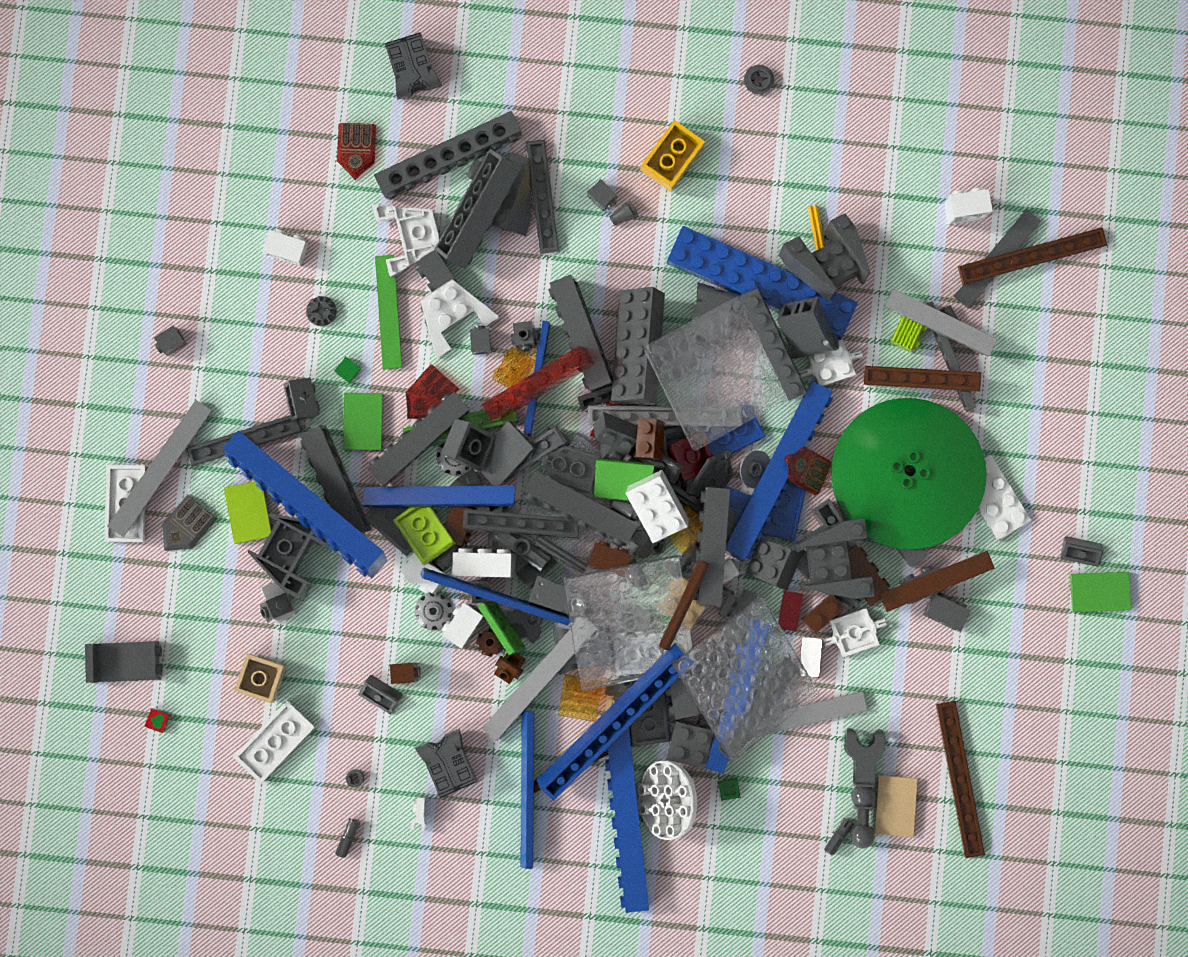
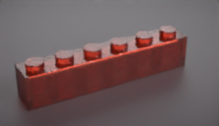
[482,346,594,421]

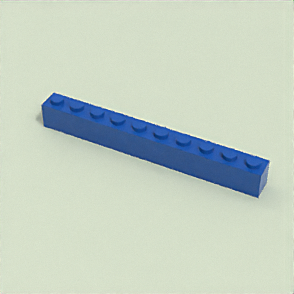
[725,381,833,562]
[537,643,693,801]
[604,727,649,913]

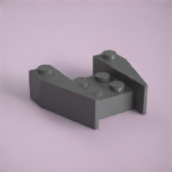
[779,213,870,302]
[248,513,332,601]
[795,518,875,599]

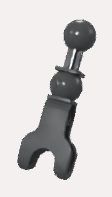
[844,728,885,849]

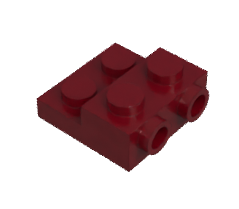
[667,431,713,481]

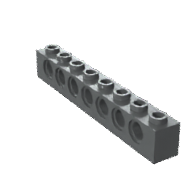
[374,111,522,199]

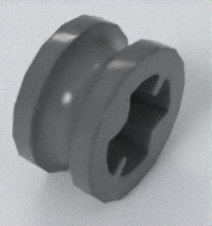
[346,769,364,787]

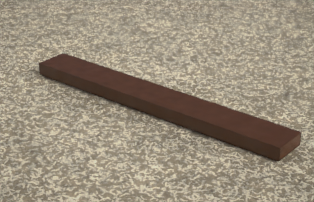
[958,227,1108,285]
[936,701,985,858]

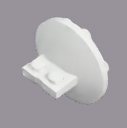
[637,760,697,840]

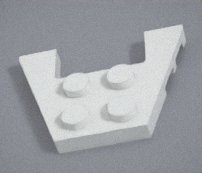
[372,204,439,278]
[420,279,499,358]

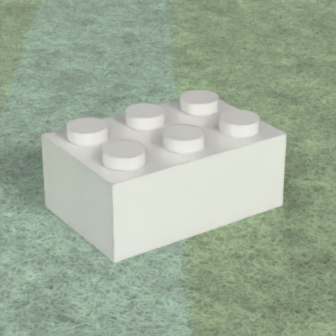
[626,470,689,543]
[452,548,516,577]

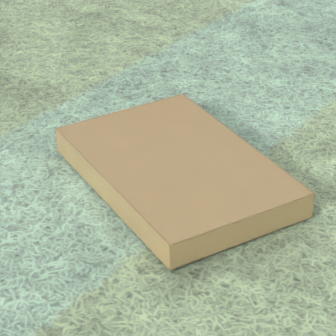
[874,775,918,837]

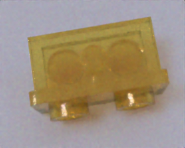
[492,347,536,394]

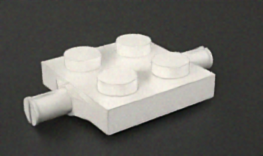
[799,339,863,387]
[823,608,887,657]

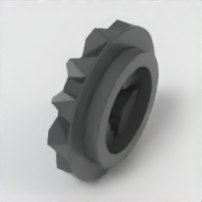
[744,65,774,95]
[306,296,337,326]

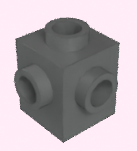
[511,321,539,352]

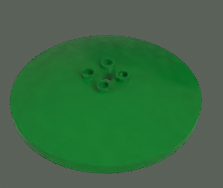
[831,398,986,550]

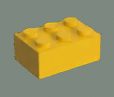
[640,120,705,192]

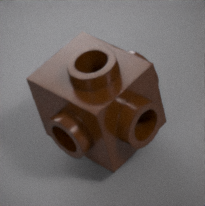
[476,628,504,657]
[494,653,526,684]

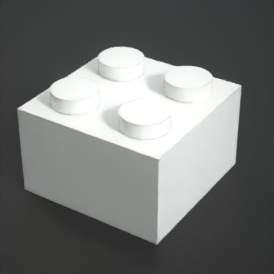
[944,187,993,225]
[442,603,485,649]

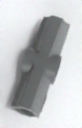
[495,532,551,572]

